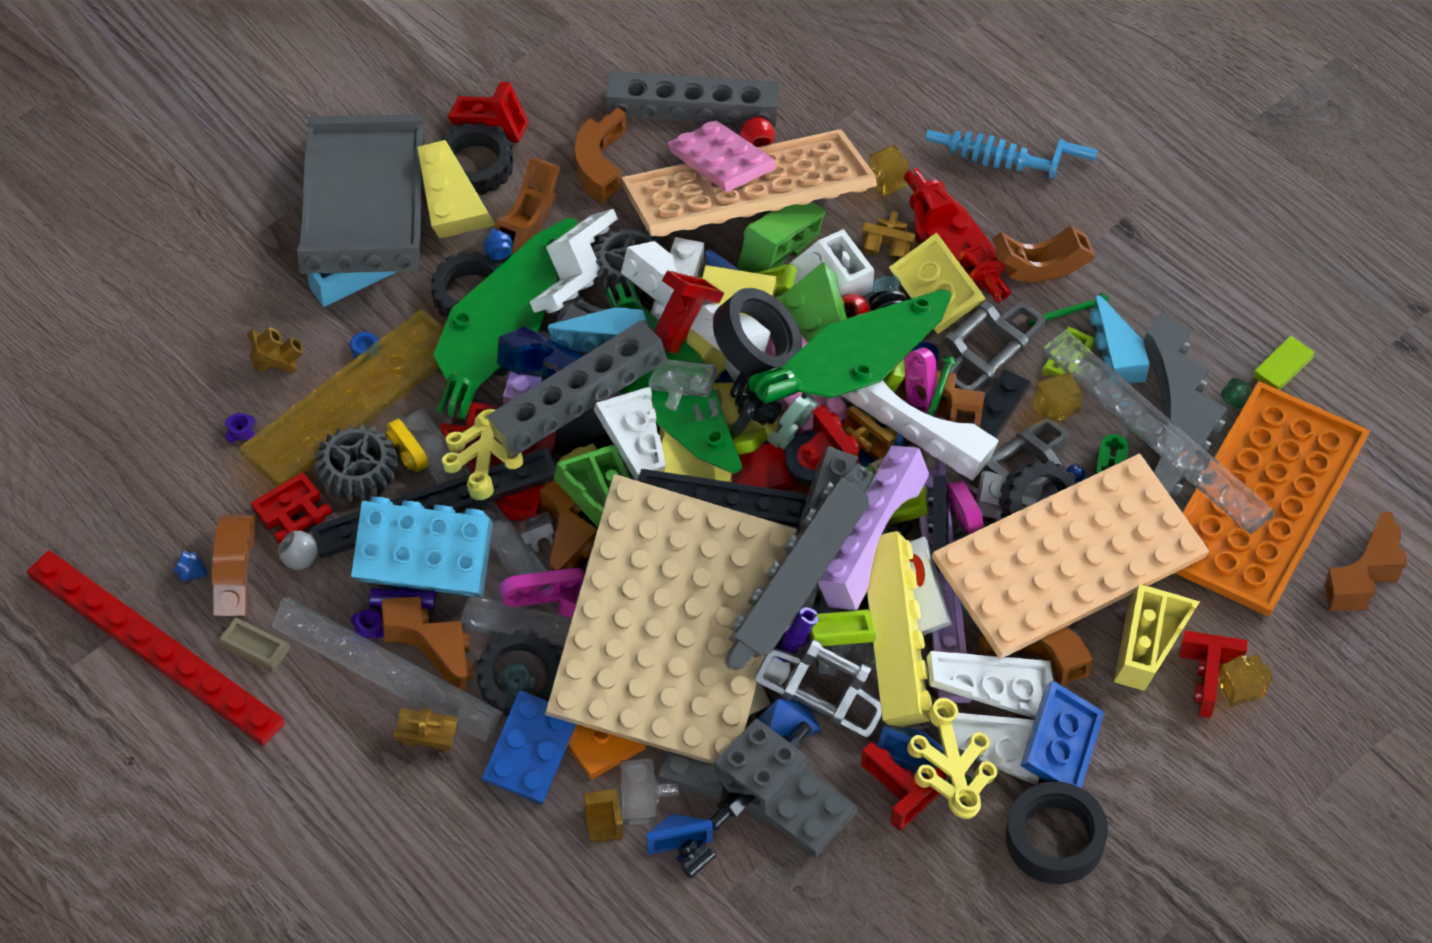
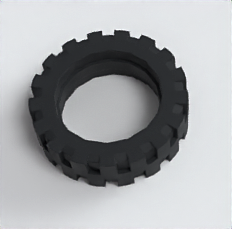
[441,123,513,195]
[431,251,503,318]
[999,461,1076,519]
[477,630,560,717]

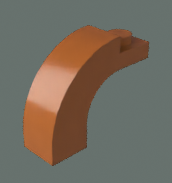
[575,107,626,205]
[494,157,560,255]
[992,225,1096,282]
[212,514,255,616]
[976,626,1093,685]

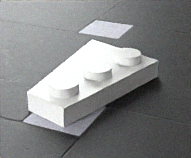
[594,387,666,481]
[942,713,1039,785]

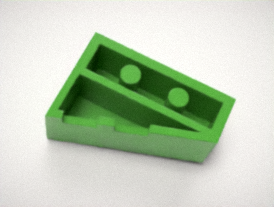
[737,201,826,273]
[777,262,847,342]
[554,444,630,528]

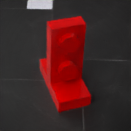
[448,82,529,143]
[653,270,724,354]
[1179,630,1248,718]
[861,742,947,831]

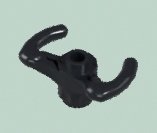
[729,372,782,440]

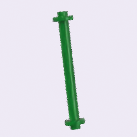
[1026,293,1109,327]
[927,356,957,417]

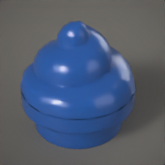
[483,229,513,260]
[173,550,207,582]

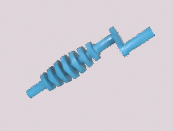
[925,129,1098,179]

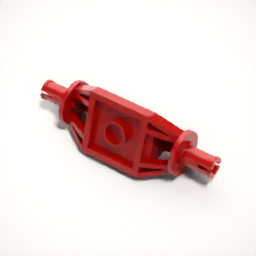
[903,168,1011,303]

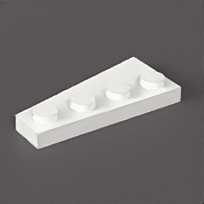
[927,651,1053,719]

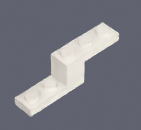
[530,209,618,313]

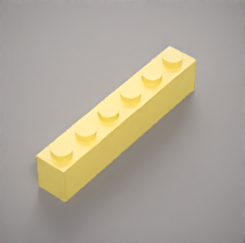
[867,531,932,727]

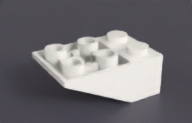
[775,229,874,299]

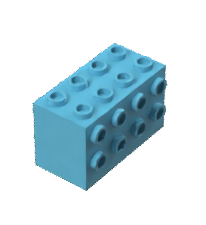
[351,496,493,598]

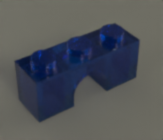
[497,327,583,382]

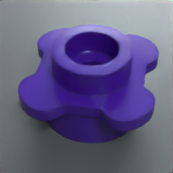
[225,413,256,443]
[350,609,383,641]

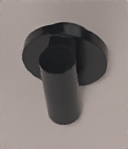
[676,838,716,879]

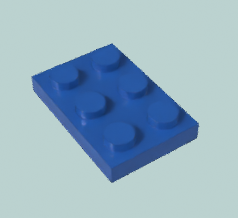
[1020,681,1104,788]
[482,690,577,805]

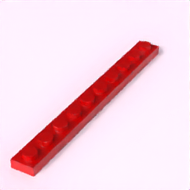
[27,550,285,746]

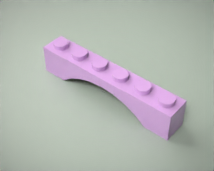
[818,445,929,610]

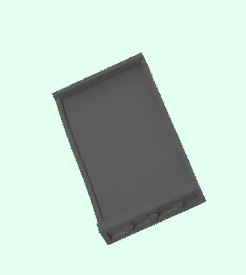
[297,114,425,274]

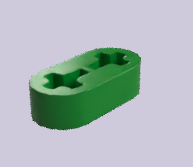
[1095,434,1128,474]

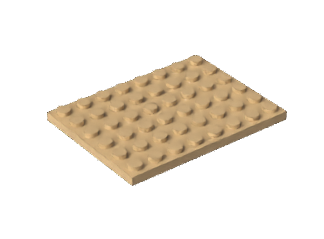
[545,474,797,765]

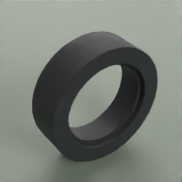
[713,288,802,378]
[1006,782,1108,884]

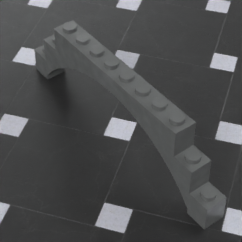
[1143,313,1227,501]

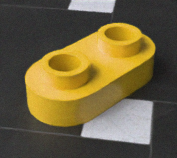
[385,418,428,472]

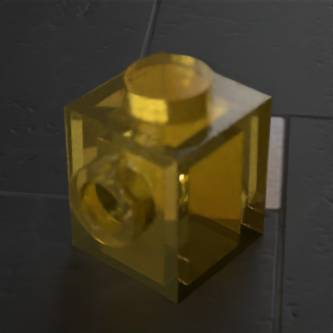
[869,144,909,196]
[1033,372,1083,421]
[1218,654,1272,707]

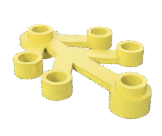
[442,409,523,500]
[907,698,997,819]

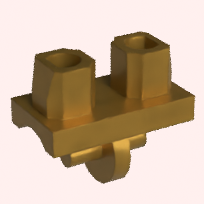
[862,211,916,261]
[247,327,304,374]
[842,405,898,461]
[393,707,458,752]

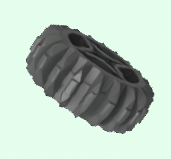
[592,225,668,298]
[315,423,398,503]

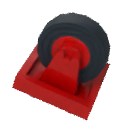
[785,405,860,486]

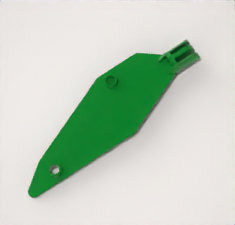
[433,218,578,420]
[606,280,742,473]
[748,290,952,404]

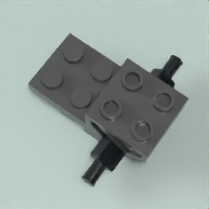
[709,718,858,858]

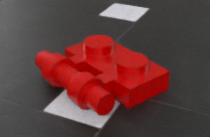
[251,472,332,545]

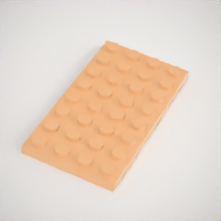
[621,129,877,237]
[931,454,1209,659]

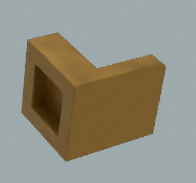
[584,788,623,843]

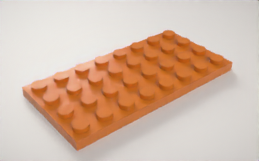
[1175,381,1370,618]

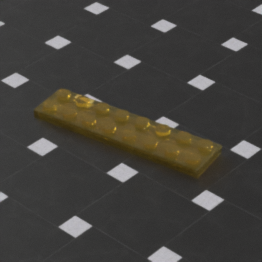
[239,308,444,487]

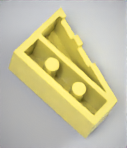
[417,140,495,239]
[1114,584,1200,691]

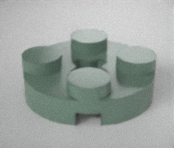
[767,393,817,450]

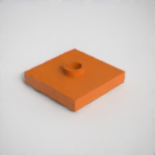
[567,724,646,780]

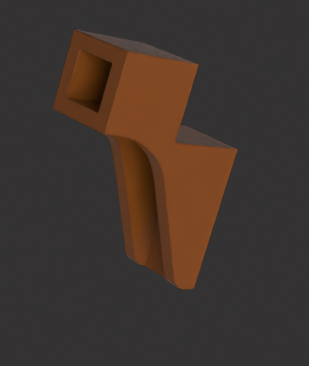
[894,371,985,428]
[540,481,597,571]
[1324,512,1407,611]
[381,597,473,693]

